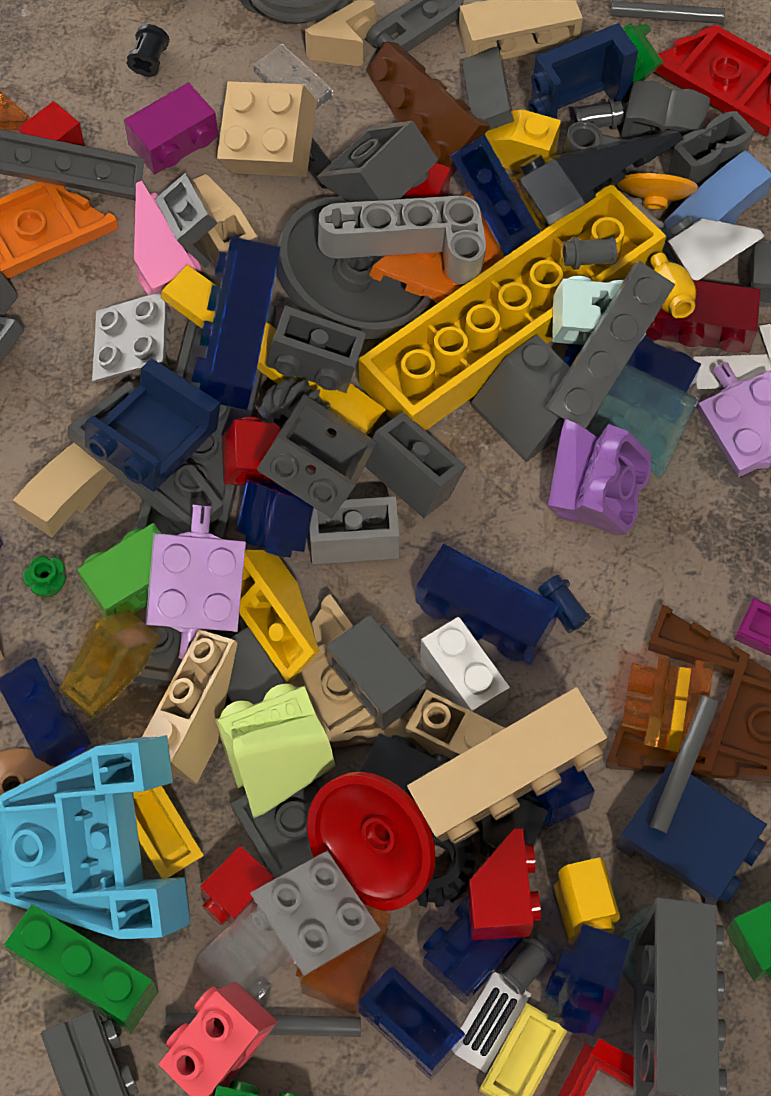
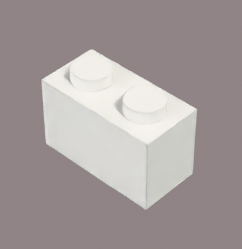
[420,617,510,719]

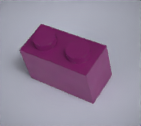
[124,82,218,175]

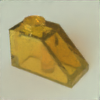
[59,609,161,719]

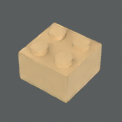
[217,81,317,177]

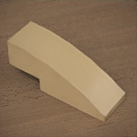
[13,443,114,537]

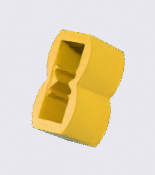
[554,857,620,949]

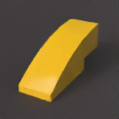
[127,737,204,879]

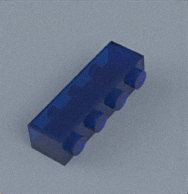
[192,236,281,410]

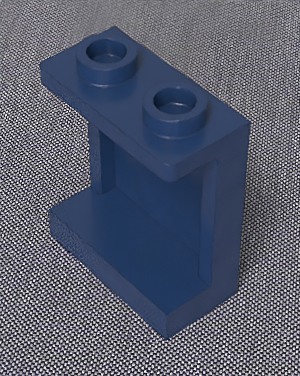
[528,23,638,119]
[85,358,221,492]
[616,761,767,905]

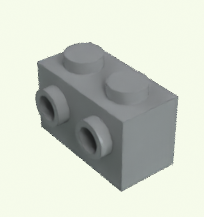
[308,496,399,564]

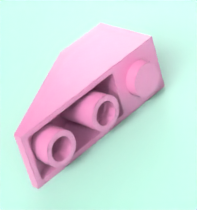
[134,180,202,306]

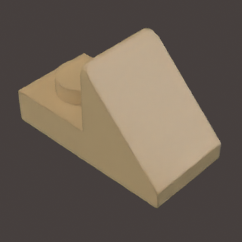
[305,0,376,66]

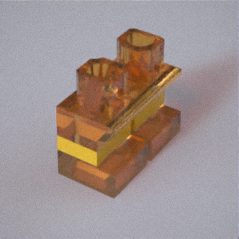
[621,654,714,756]

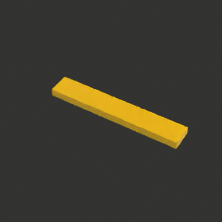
[161,264,386,435]

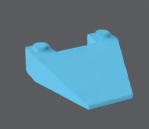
[0,735,191,939]

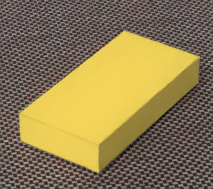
[479,1003,569,1096]

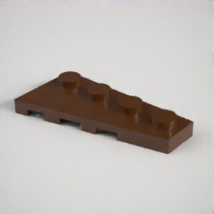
[366,41,491,178]

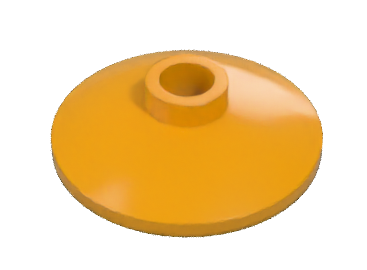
[617,173,698,210]

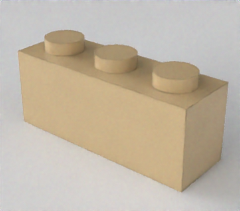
[458,0,583,59]

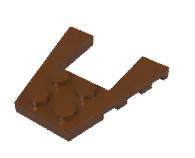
[606,605,771,783]

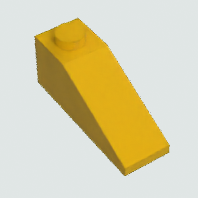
[468,110,561,172]
[239,550,320,682]

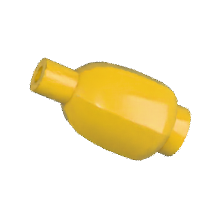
[650,253,696,318]

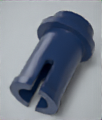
[538,575,591,633]

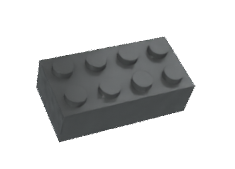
[633,897,727,1096]

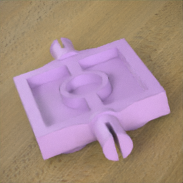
[697,362,771,477]
[145,505,246,659]

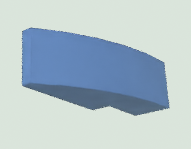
[663,150,771,264]

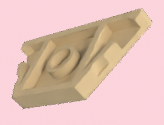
[278,594,414,748]

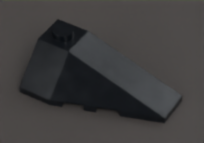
[514,130,683,225]

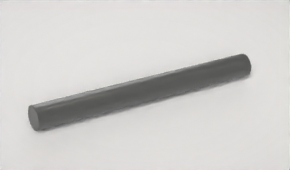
[166,1013,361,1037]

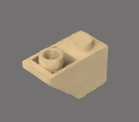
[405,689,505,760]

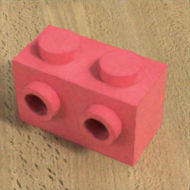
[158,982,278,1096]

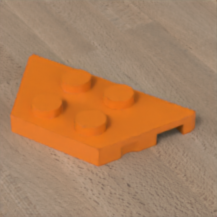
[0,182,119,279]
[369,192,505,303]

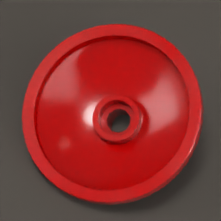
[307,772,436,911]

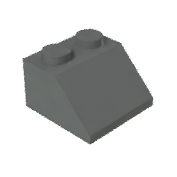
[317,120,439,202]
[471,334,570,462]

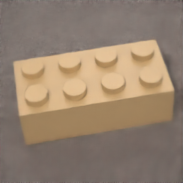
[407,687,607,844]

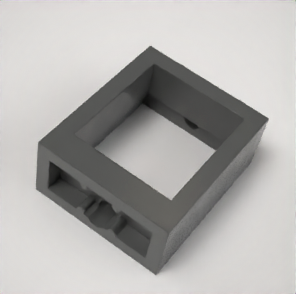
[256,394,377,519]

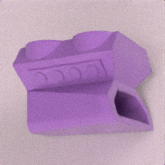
[547,419,652,535]

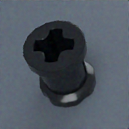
[126,24,170,77]

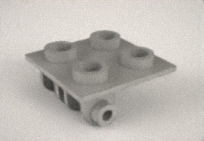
[92,291,171,383]
[250,851,381,976]

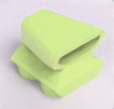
[215,684,336,818]

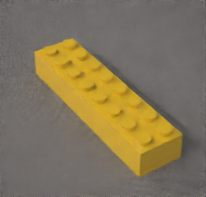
[358,185,666,431]

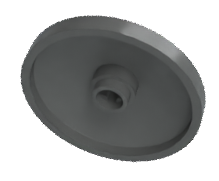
[275,196,432,339]

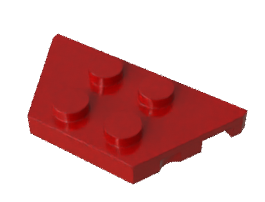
[654,24,771,137]

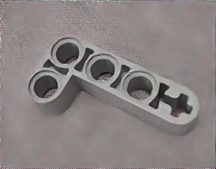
[318,196,486,285]

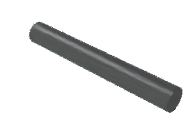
[610,0,725,24]
[649,695,719,834]

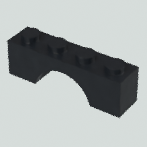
[360,733,549,857]

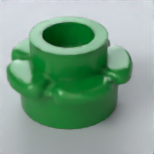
[23,555,66,597]

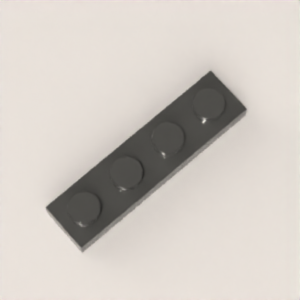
[0,129,145,201]
[545,261,675,429]

